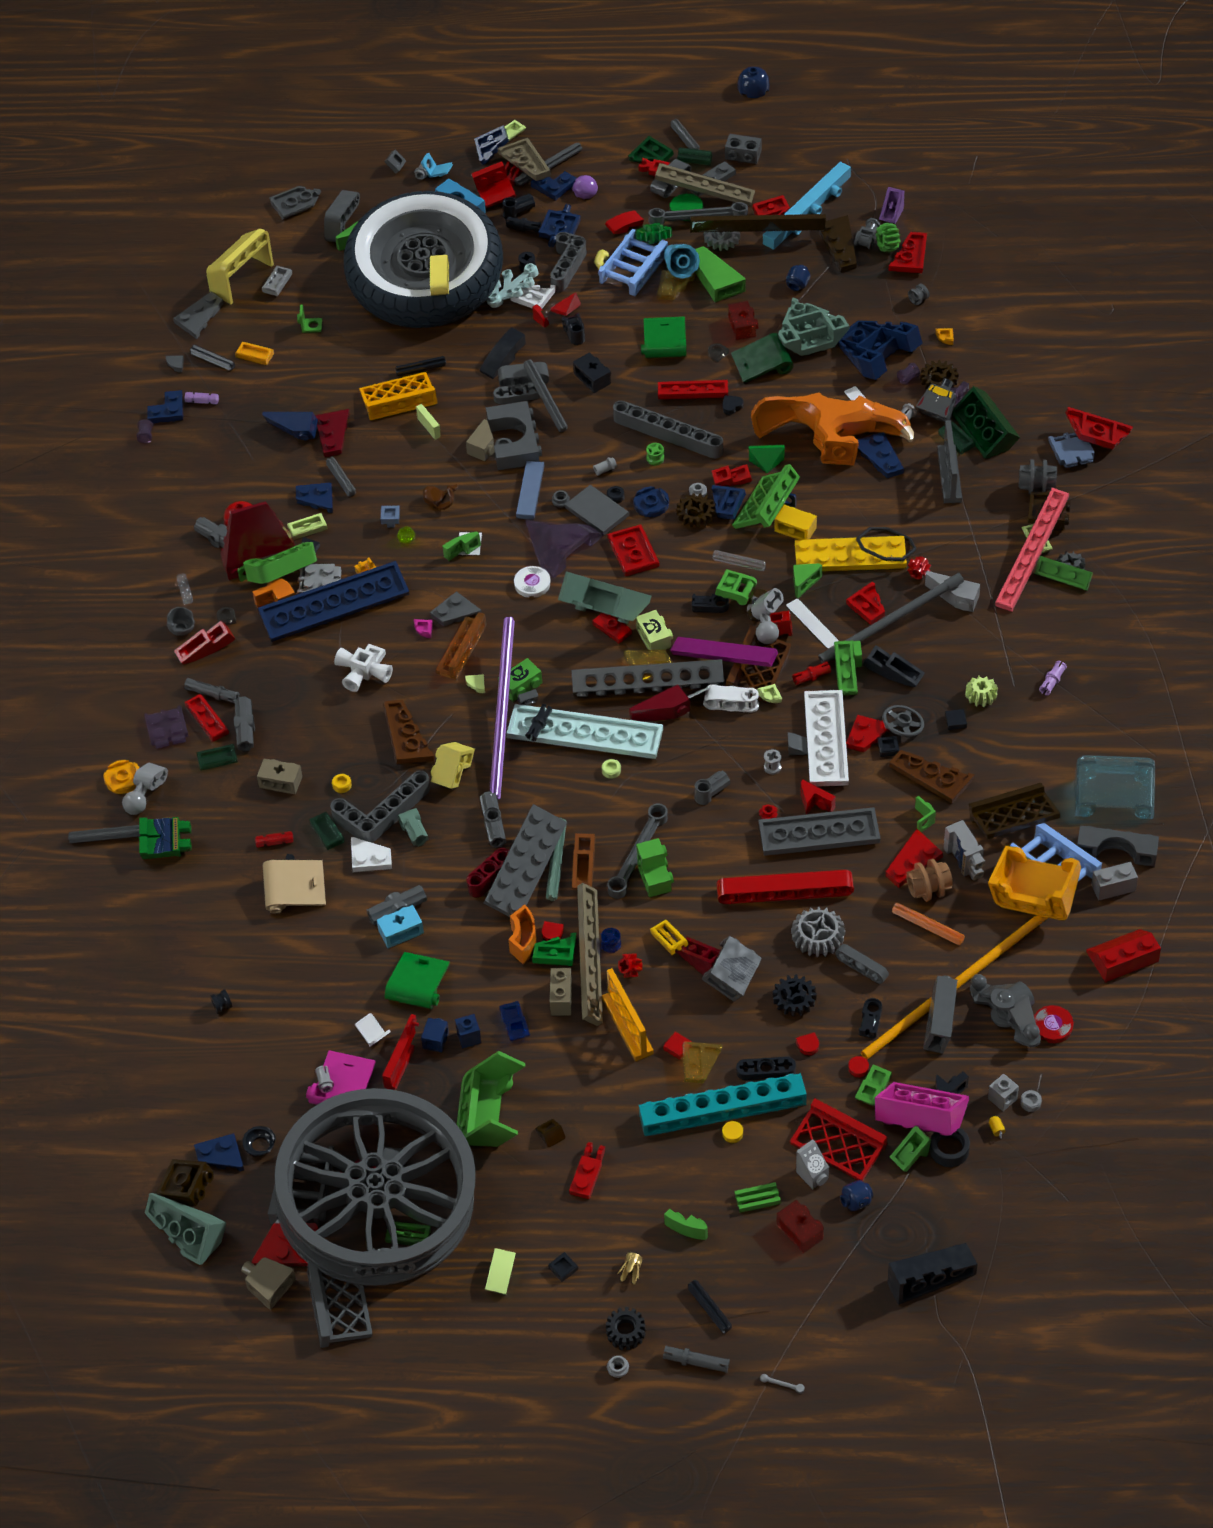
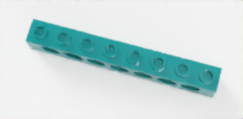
[639,1073,807,1137]

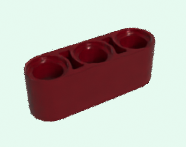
[466,848,509,898]

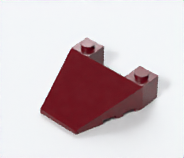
[220,501,295,580]

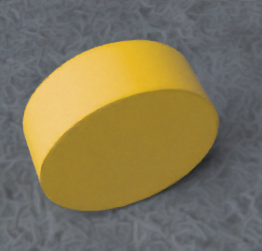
[332,774,352,793]
[722,1121,743,1143]

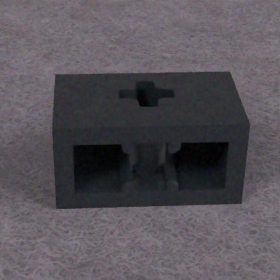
[573,352,611,393]

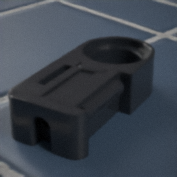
[692,594,729,613]
[859,998,882,1038]

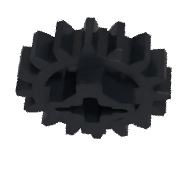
[773,974,817,1016]

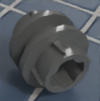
[1019,459,1057,495]

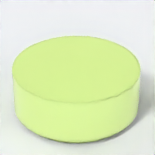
[602,759,621,779]

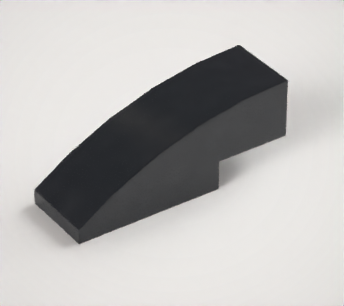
[480,327,526,379]
[863,645,925,687]

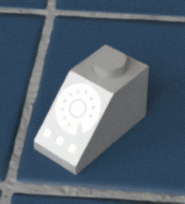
[796,1139,829,1189]

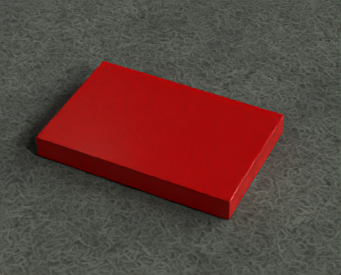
[607,524,660,577]

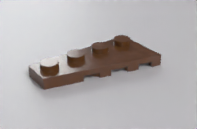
[383,700,434,764]
[889,750,975,804]

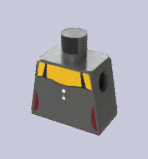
[916,378,956,422]

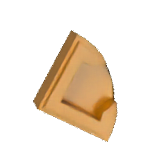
[935,328,954,345]

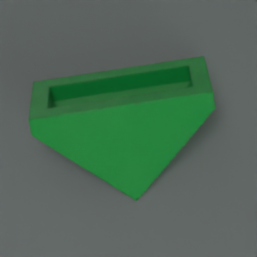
[749,445,785,473]

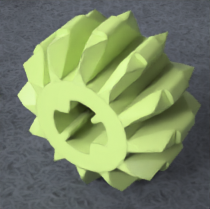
[965,676,998,707]

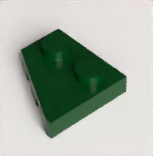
[628,136,674,162]

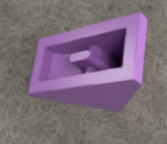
[879,187,905,224]

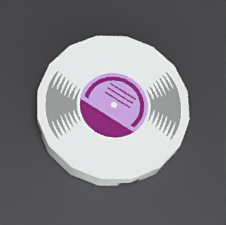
[514,566,550,598]

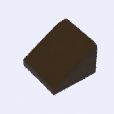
[535,1119,566,1147]

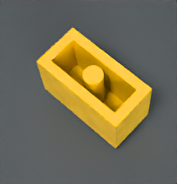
[775,505,817,540]

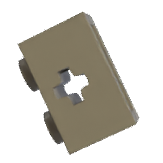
[257,759,302,794]
[550,968,572,1016]

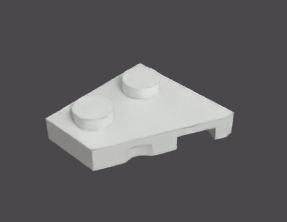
[510,285,556,308]
[351,837,392,872]

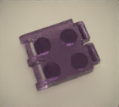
[144,705,189,749]

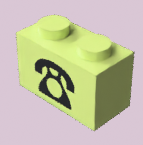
[636,610,673,655]

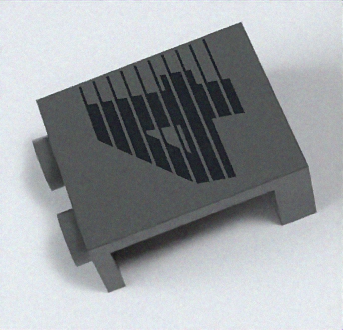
[702,936,762,1001]

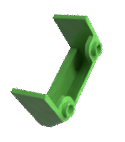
[457,1051,525,1147]

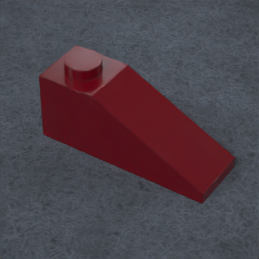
[629,684,690,722]
[675,937,721,975]

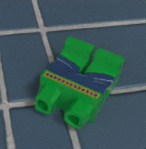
[139,817,192,859]

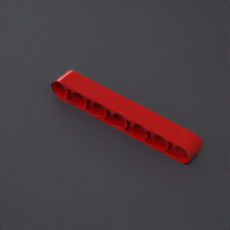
[716,870,854,904]

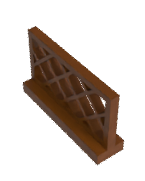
[725,625,791,703]

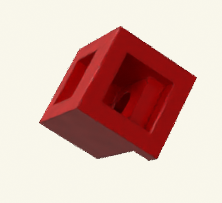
[770,611,792,636]

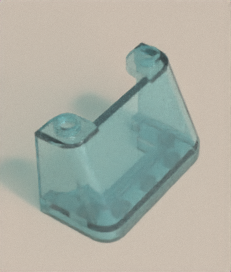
[1074,755,1155,819]

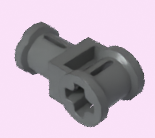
[854,218,880,250]

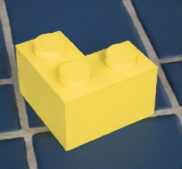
[431,742,475,789]

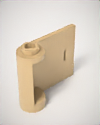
[263,860,326,913]

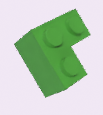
[636,838,674,897]

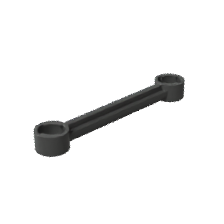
[648,202,748,225]
[607,803,668,899]

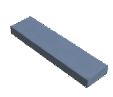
[516,461,544,519]

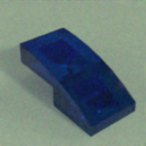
[499,1001,530,1041]

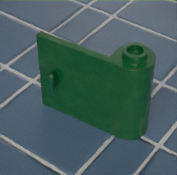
[731,333,794,383]

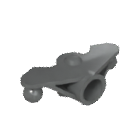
[970,974,1041,1047]

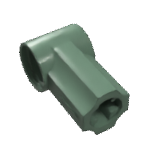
[397,808,429,847]

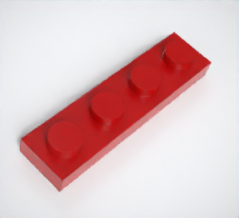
[658,380,728,399]

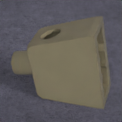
[241,1257,296,1310]

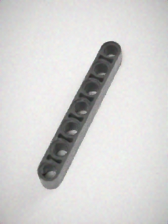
[613,401,723,459]

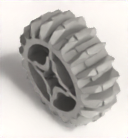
[791,906,845,958]

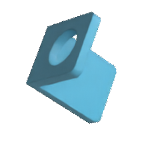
[421,153,453,178]

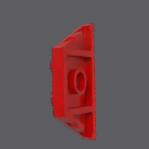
[1065,407,1133,449]
[252,1223,319,1266]

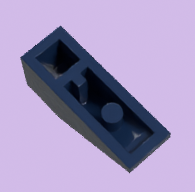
[262,412,318,440]

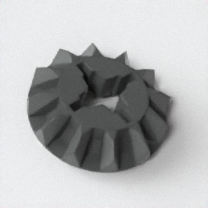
[1056,551,1086,569]

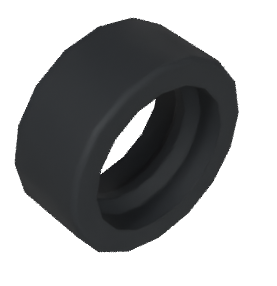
[930,1128,970,1167]

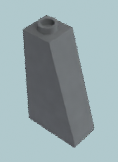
[923,975,958,1054]

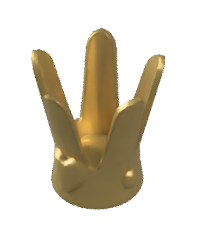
[617,1252,642,1285]

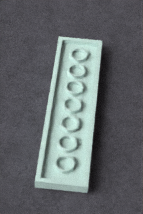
[506,704,663,759]

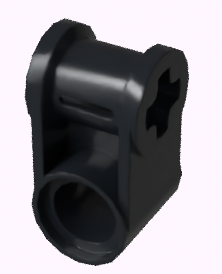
[561,313,585,345]

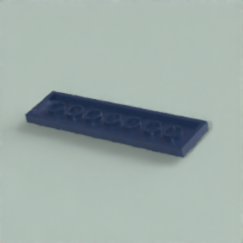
[258,561,409,642]

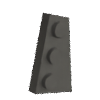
[173,291,223,339]

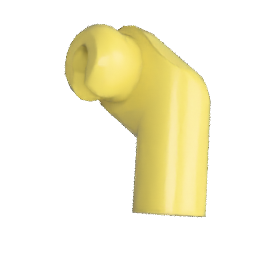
[594,249,609,269]

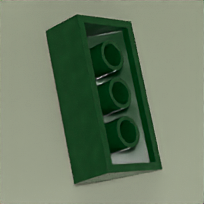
[952,386,1020,459]

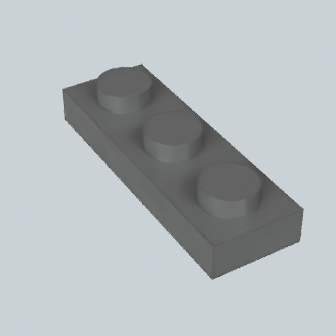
[688,161,736,197]

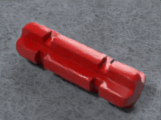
[255,831,293,847]

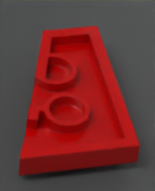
[889,232,927,273]
[886,829,943,888]

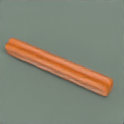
[892,902,965,945]

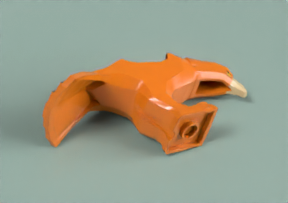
[751,392,914,466]

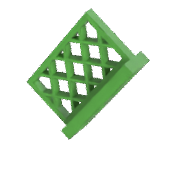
[732,464,800,529]

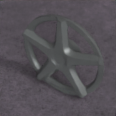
[882,705,924,738]

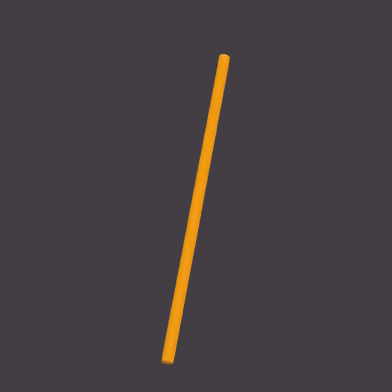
[861,915,1048,1060]

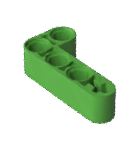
[243,542,317,584]

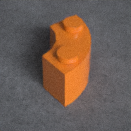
[508,904,536,964]

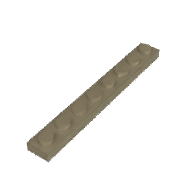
[577,883,603,1026]

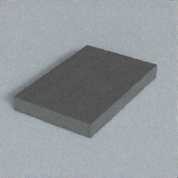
[565,485,629,536]

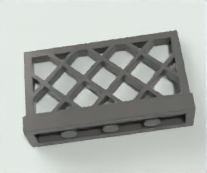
[937,420,962,503]
[307,1262,372,1348]

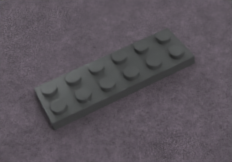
[483,804,567,917]
[759,807,881,856]

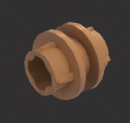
[906,859,953,902]

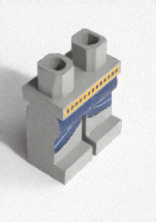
[943,820,985,881]

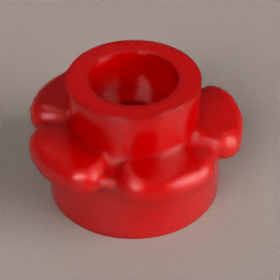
[759,804,778,819]

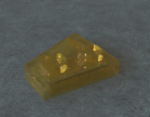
[682,1041,723,1083]

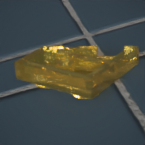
[657,270,695,300]
[624,650,673,680]

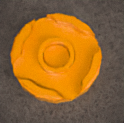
[103,760,140,794]

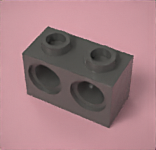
[725,134,762,164]

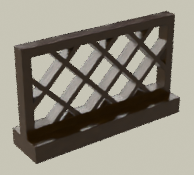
[969,783,1060,839]

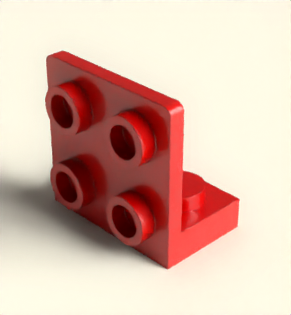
[471,161,516,208]

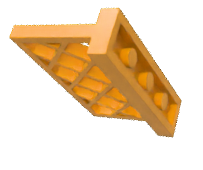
[359,372,437,421]
[602,968,654,1062]

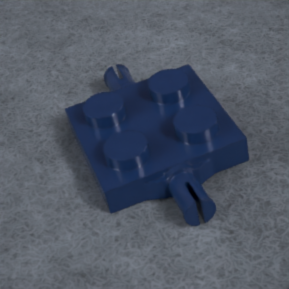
[539,204,581,247]

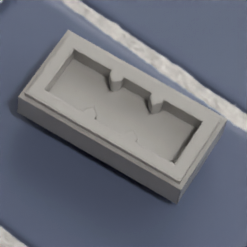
[262,266,292,296]

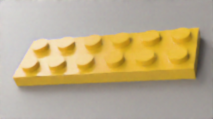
[795,536,907,571]

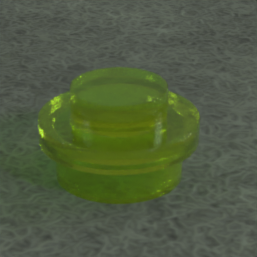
[397,526,415,543]

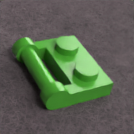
[715,569,757,605]

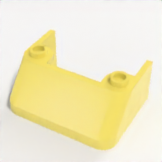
[206,229,274,304]

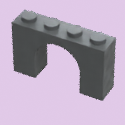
[486,401,542,470]

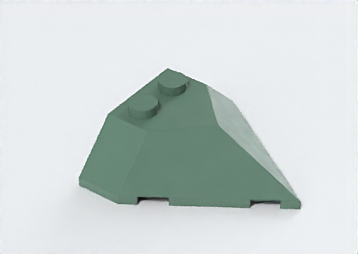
[778,298,850,356]

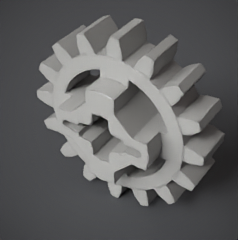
[704,232,740,251]

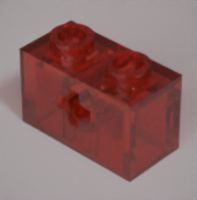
[728,301,759,340]
[776,1200,824,1254]

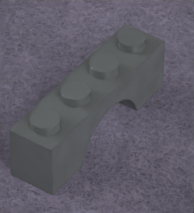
[1077,825,1159,867]

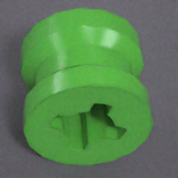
[646,443,664,465]

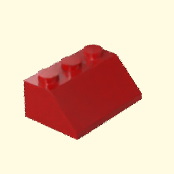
[1086,929,1161,982]

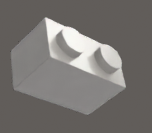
[1091,862,1138,901]

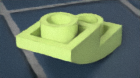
[485,1248,516,1295]

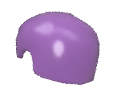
[572,175,598,199]

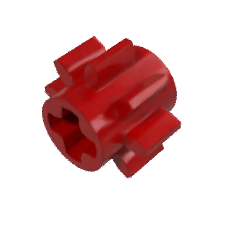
[907,557,931,579]
[618,953,643,978]

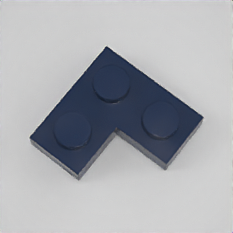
[531,171,577,201]
[147,390,183,423]

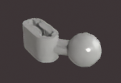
[751,588,783,644]
[122,762,168,815]

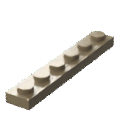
[655,163,755,207]

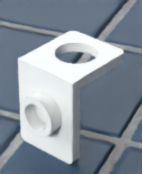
[355,1013,391,1046]

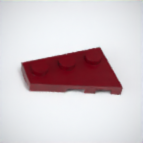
[315,409,350,457]

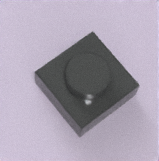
[384,150,406,174]
[517,689,538,706]

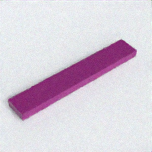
[670,637,778,667]

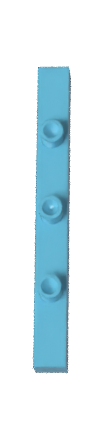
[763,162,851,250]

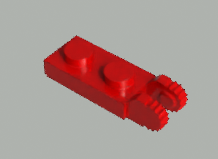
[569,1142,605,1199]

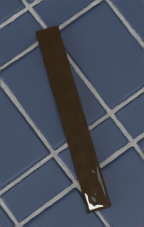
[690,214,826,233]

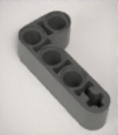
[324,190,360,242]
[550,232,587,292]

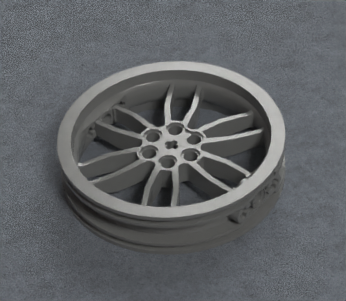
[275,1088,475,1286]

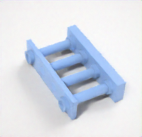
[598,229,668,296]
[1010,823,1102,881]

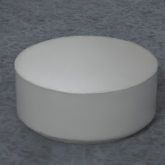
[1020,1090,1042,1112]

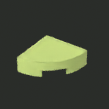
[465,674,485,693]
[757,684,782,703]

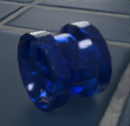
[601,928,621,953]

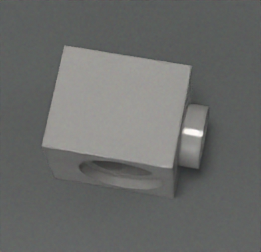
[988,1074,1019,1111]

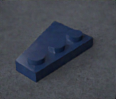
[857,432,904,478]

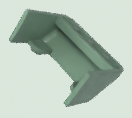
[558,571,652,624]

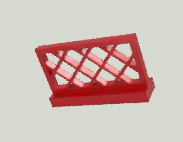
[790,1098,888,1181]

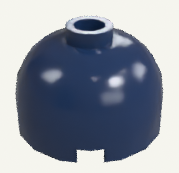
[738,67,769,98]

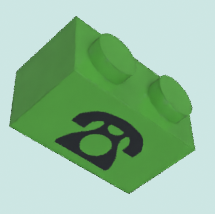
[498,658,542,702]

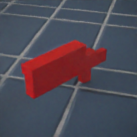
[382,1014,419,1090]

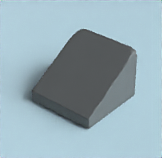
[788,732,808,755]

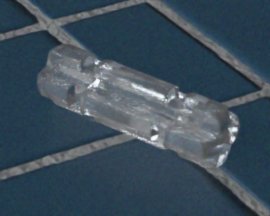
[177,573,193,605]

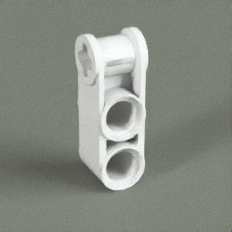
[703,685,759,713]

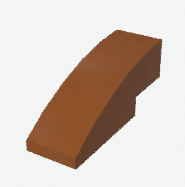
[572,833,596,889]

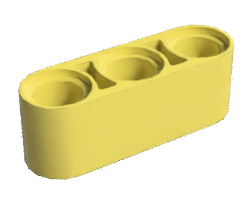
[430,255,449,296]

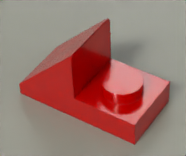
[800,780,836,814]

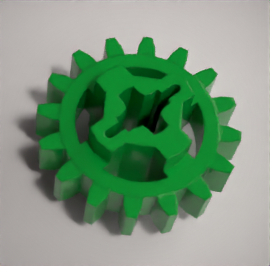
[635,223,672,244]

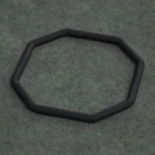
[856,527,916,561]

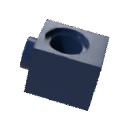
[455,1014,481,1049]
[421,1018,449,1053]

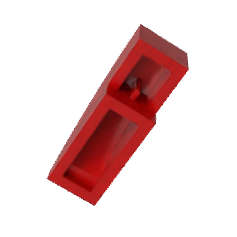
[174,621,235,665]

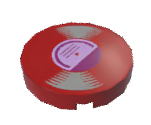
[1034,1005,1074,1043]

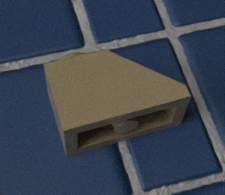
[466,419,494,461]

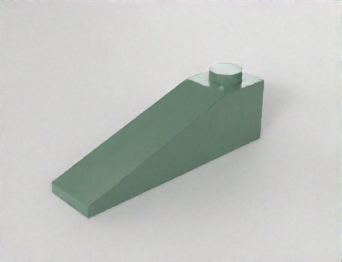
[145,1193,226,1265]

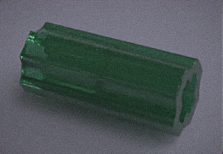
[677,147,712,166]

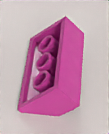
[875,1082,969,1136]

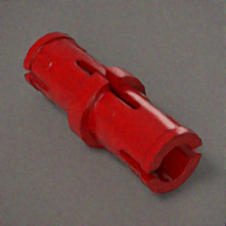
[792,662,831,686]

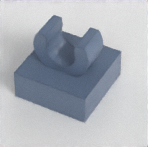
[380,506,400,528]

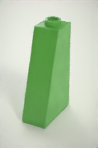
[694,246,746,302]

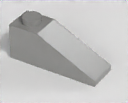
[925,571,980,612]

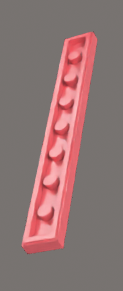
[995,488,1069,612]

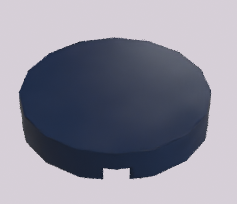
[633,486,669,517]

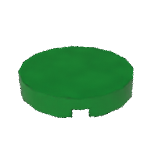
[670,194,703,221]

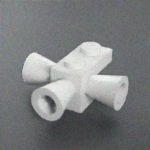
[334,644,393,692]

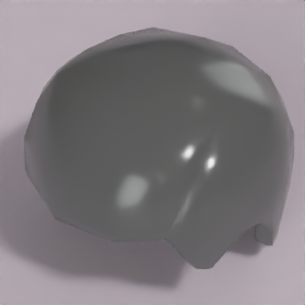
[167,607,195,636]

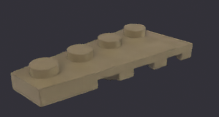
[497,138,551,181]

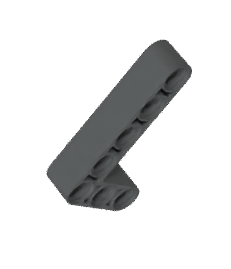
[330,771,430,843]

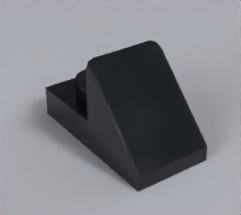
[935,1071,969,1094]

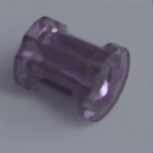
[897,363,920,385]
[137,420,153,443]

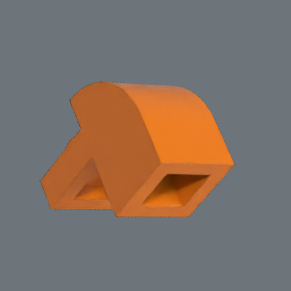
[252,578,295,608]

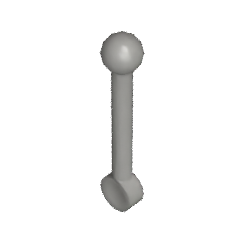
[760,1374,805,1394]

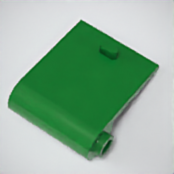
[641,316,687,358]
[385,952,450,1009]

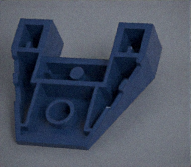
[837,320,923,380]

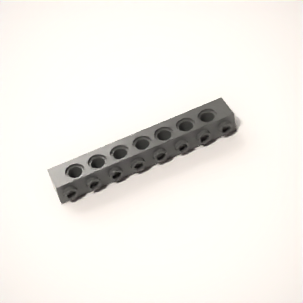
[571,659,724,697]

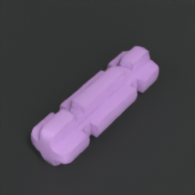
[184,392,219,404]

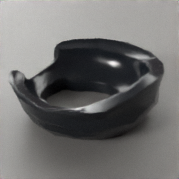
[243,1126,276,1156]

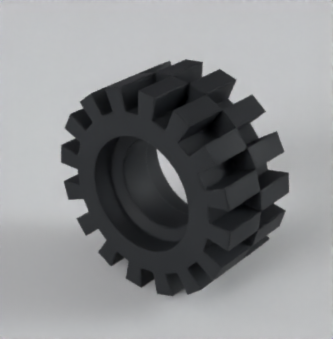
[606,1307,645,1350]

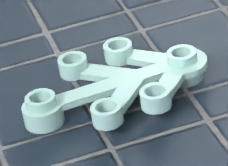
[486,263,539,308]

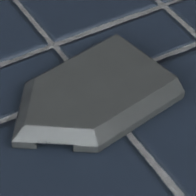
[269,186,321,219]

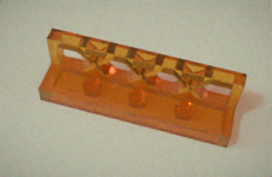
[436,612,486,680]

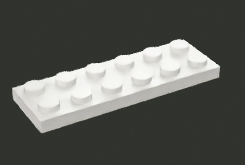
[804,690,849,786]

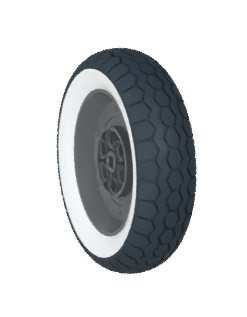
[344,191,503,328]

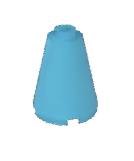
[663,244,700,279]

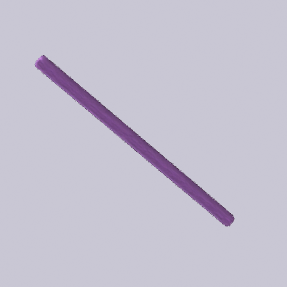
[490,617,515,800]

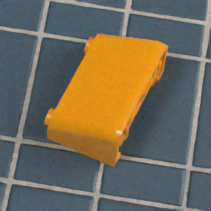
[988,846,1081,920]

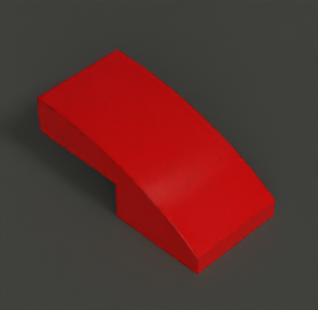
[605,211,644,234]
[712,464,752,486]

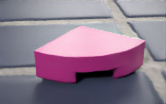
[414,619,433,638]

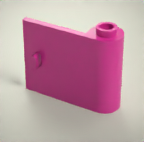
[306,1050,376,1105]

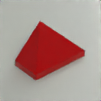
[550,292,581,316]

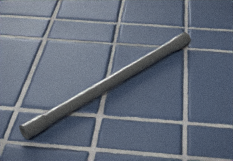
[818,573,964,663]

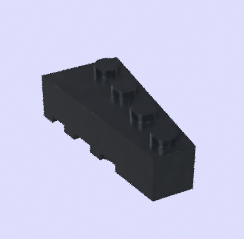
[887,1243,978,1305]

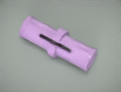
[1039,661,1067,695]

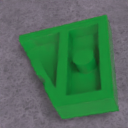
[532,932,577,966]

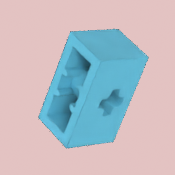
[377,905,424,948]

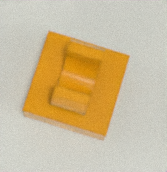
[354,557,376,574]

